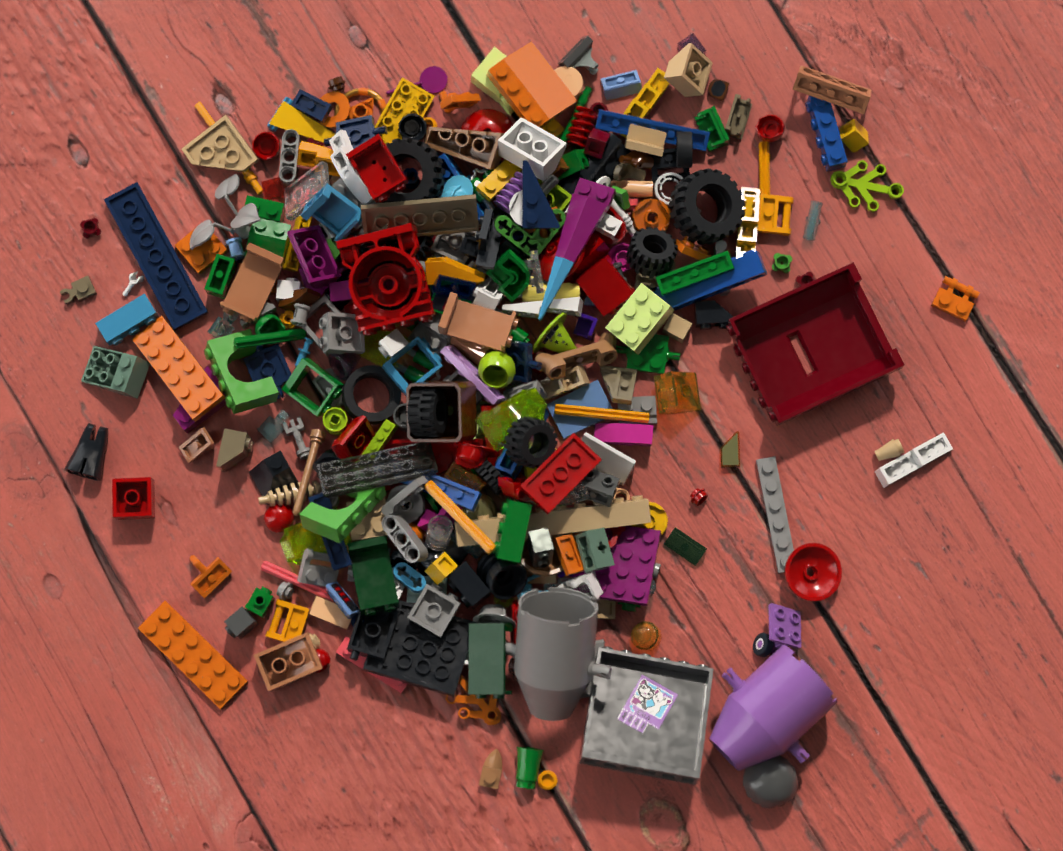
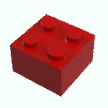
[112,477,155,520]

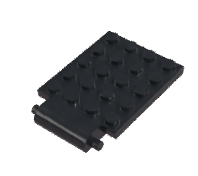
[347,600,477,697]

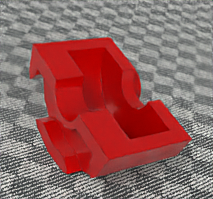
[498,476,532,502]

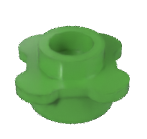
[772,253,792,273]

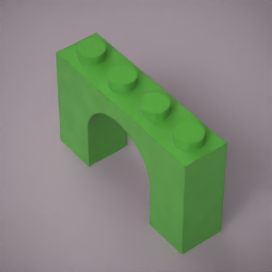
[204,329,279,414]
[299,466,386,543]

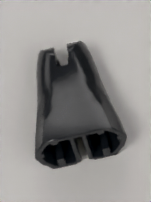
[64,423,108,481]

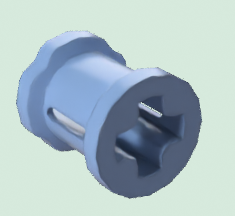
[225,237,245,260]

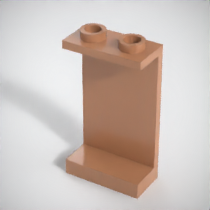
[220,242,285,323]
[438,292,519,353]

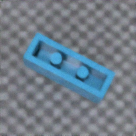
[95,293,159,346]

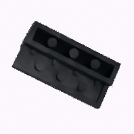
[558,130,631,195]

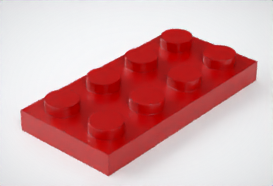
[519,433,602,515]

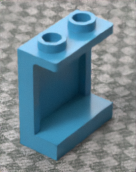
[301,183,362,241]

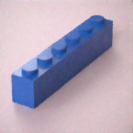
[653,250,768,311]

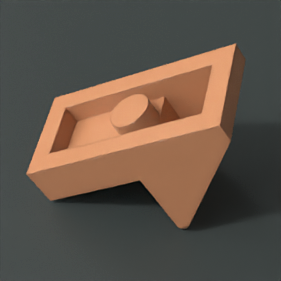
[179,427,215,463]

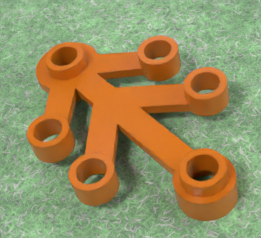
[446,674,501,725]

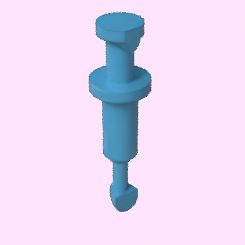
[295,337,314,367]

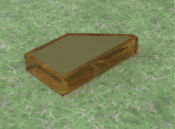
[720,431,740,468]

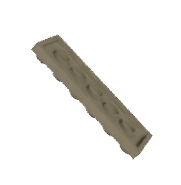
[361,194,479,237]

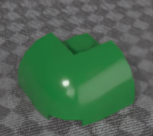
[486,249,530,302]

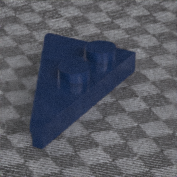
[523,160,560,229]

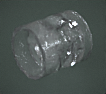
[425,515,453,551]

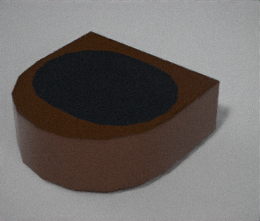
[708,79,730,102]

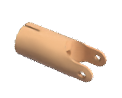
[610,180,653,198]

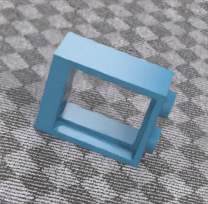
[382,336,443,396]

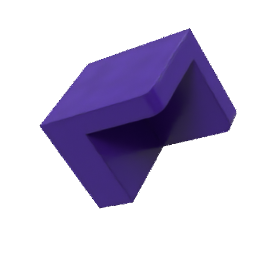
[573,313,598,341]

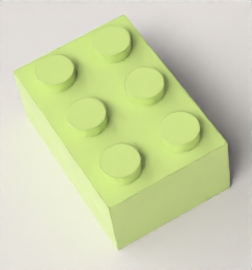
[605,283,674,355]

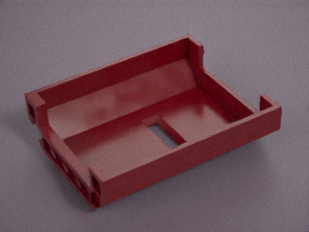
[726,262,904,426]

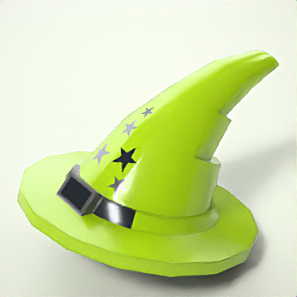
[533,312,577,354]

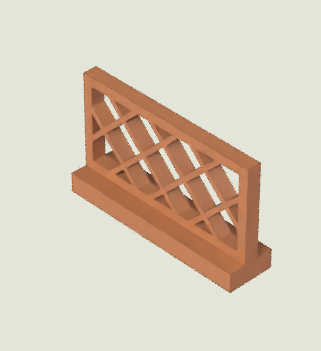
[792,65,872,114]

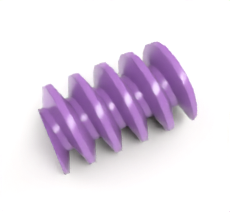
[494,172,523,214]

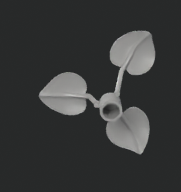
[190,174,261,250]

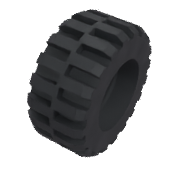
[382,138,446,203]
[669,169,745,245]

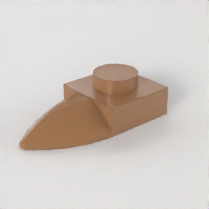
[479,749,502,789]

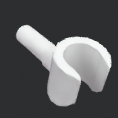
[122,272,144,297]

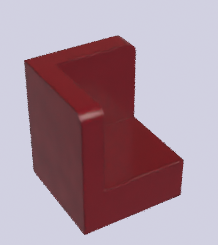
[584,128,611,159]

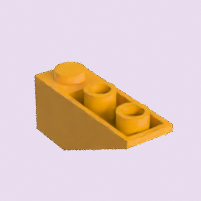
[425,257,486,287]

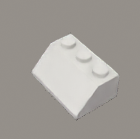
[498,117,567,181]
[581,432,636,486]

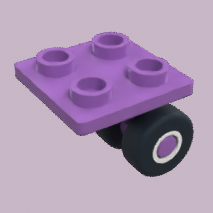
[753,603,801,657]

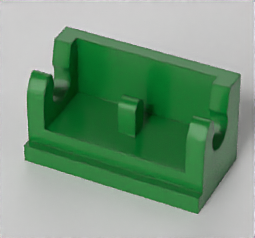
[694,106,730,152]
[558,149,589,181]

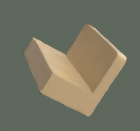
[625,124,666,157]

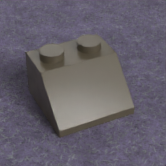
[216,428,254,472]

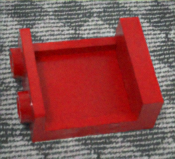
[576,254,635,316]

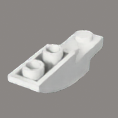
[329,130,373,205]

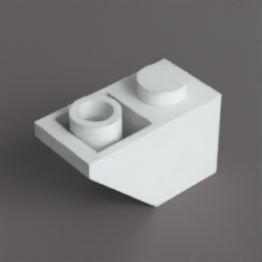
[379,329,409,358]

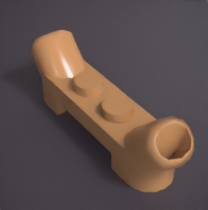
[535,333,618,380]

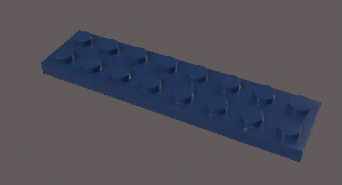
[104,182,208,331]

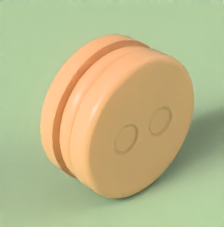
[554,66,583,100]

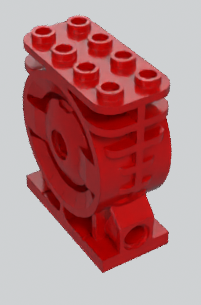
[336,223,436,336]

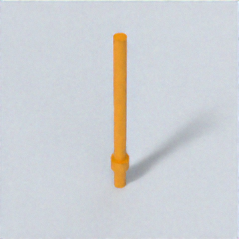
[195,102,264,195]

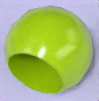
[478,351,516,389]

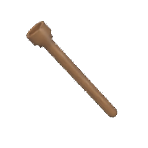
[293,429,326,516]

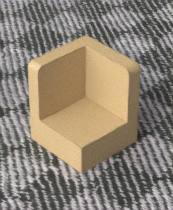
[662,313,692,343]

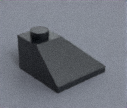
[249,450,298,505]

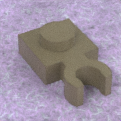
[60,276,97,304]

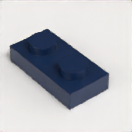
[291,89,333,123]

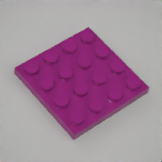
[573,526,661,606]

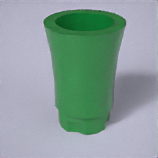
[516,747,544,789]

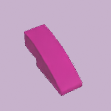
[594,423,653,446]

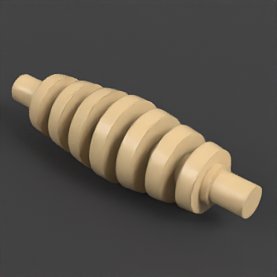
[258,481,329,506]

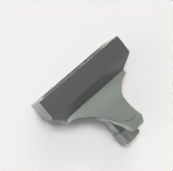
[558,36,599,75]

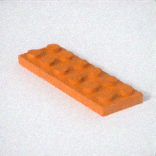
[132,316,225,422]
[138,600,248,709]

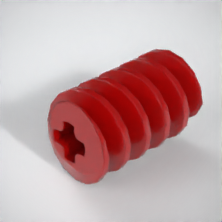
[565,106,597,148]

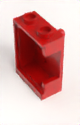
[346,134,409,203]

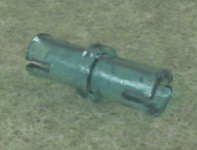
[803,201,823,240]

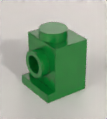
[245,586,275,618]

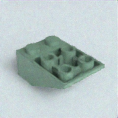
[81,346,150,399]

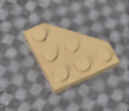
[181,115,259,172]

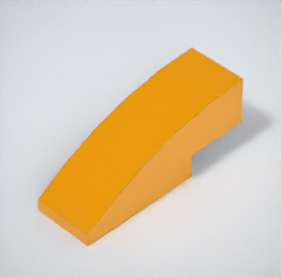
[297,141,340,177]

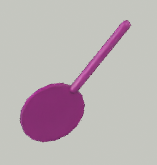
[386,66,448,95]

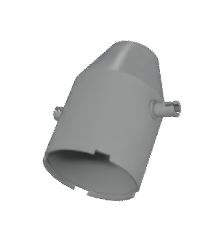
[505,587,612,721]

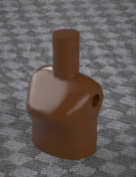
[619,150,654,169]

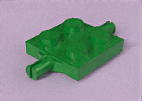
[615,334,680,374]

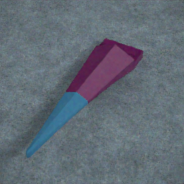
[538,178,616,321]

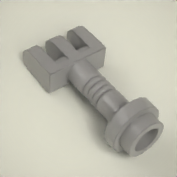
[282,416,310,460]

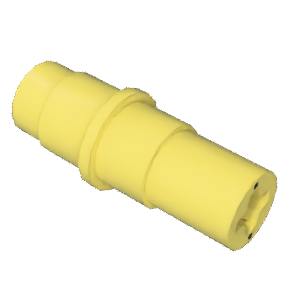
[522,283,580,302]

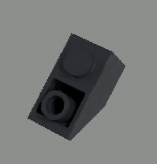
[694,300,733,330]

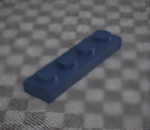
[309,491,353,571]

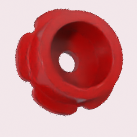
[690,488,708,506]

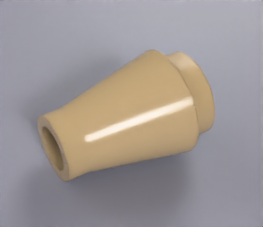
[874,439,905,461]

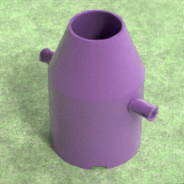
[709,645,838,771]

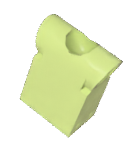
[471,47,514,116]

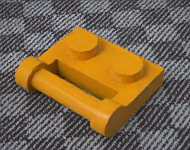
[757,194,794,236]
[265,599,310,642]

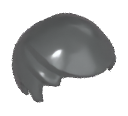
[743,756,798,808]

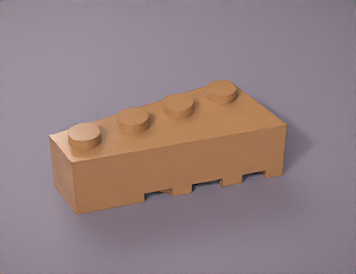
[424,127,505,170]

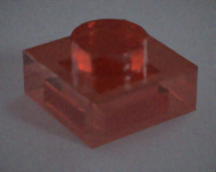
[261,177,285,200]

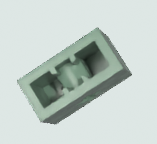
[575,528,615,573]

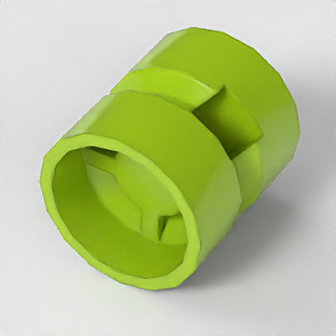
[323,407,349,436]

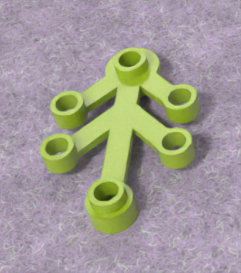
[830,160,904,212]

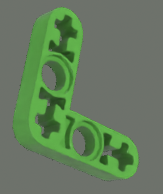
[494,208,566,257]

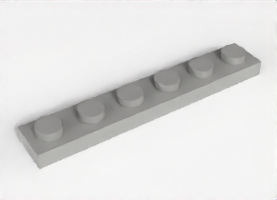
[756,456,794,573]

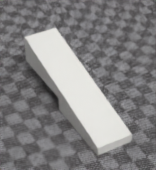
[502,297,584,319]
[874,432,953,488]

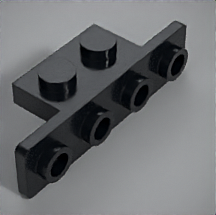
[475,207,507,270]

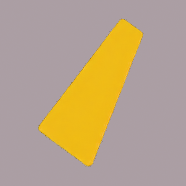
[270,101,335,143]

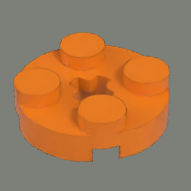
[632,199,671,232]

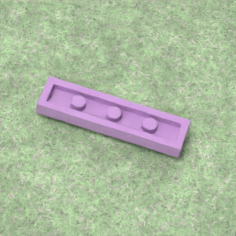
[440,345,506,405]

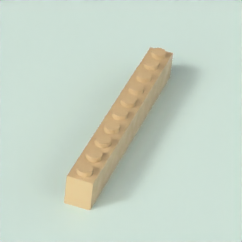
[454,495,651,547]

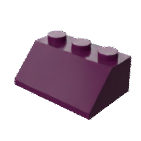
[287,225,341,289]

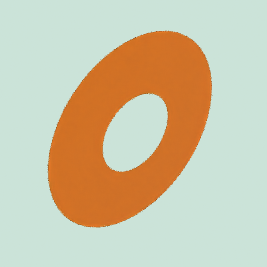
[318,91,350,127]

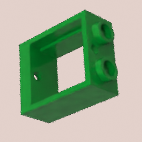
[281,358,344,416]

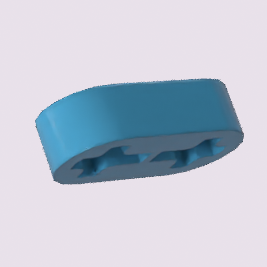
[393,562,426,593]

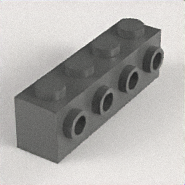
[570,469,620,507]

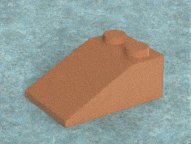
[254,632,323,692]

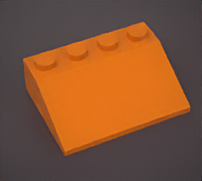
[487,41,577,128]

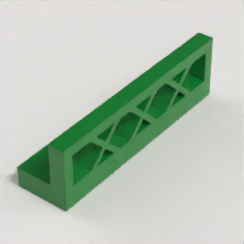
[656,250,735,296]

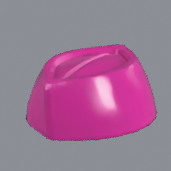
[608,242,631,273]

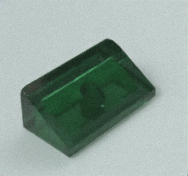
[664,527,707,566]

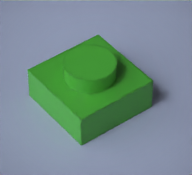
[611,185,630,210]

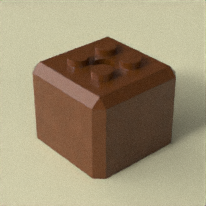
[406,381,477,442]

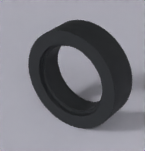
[342,365,401,425]

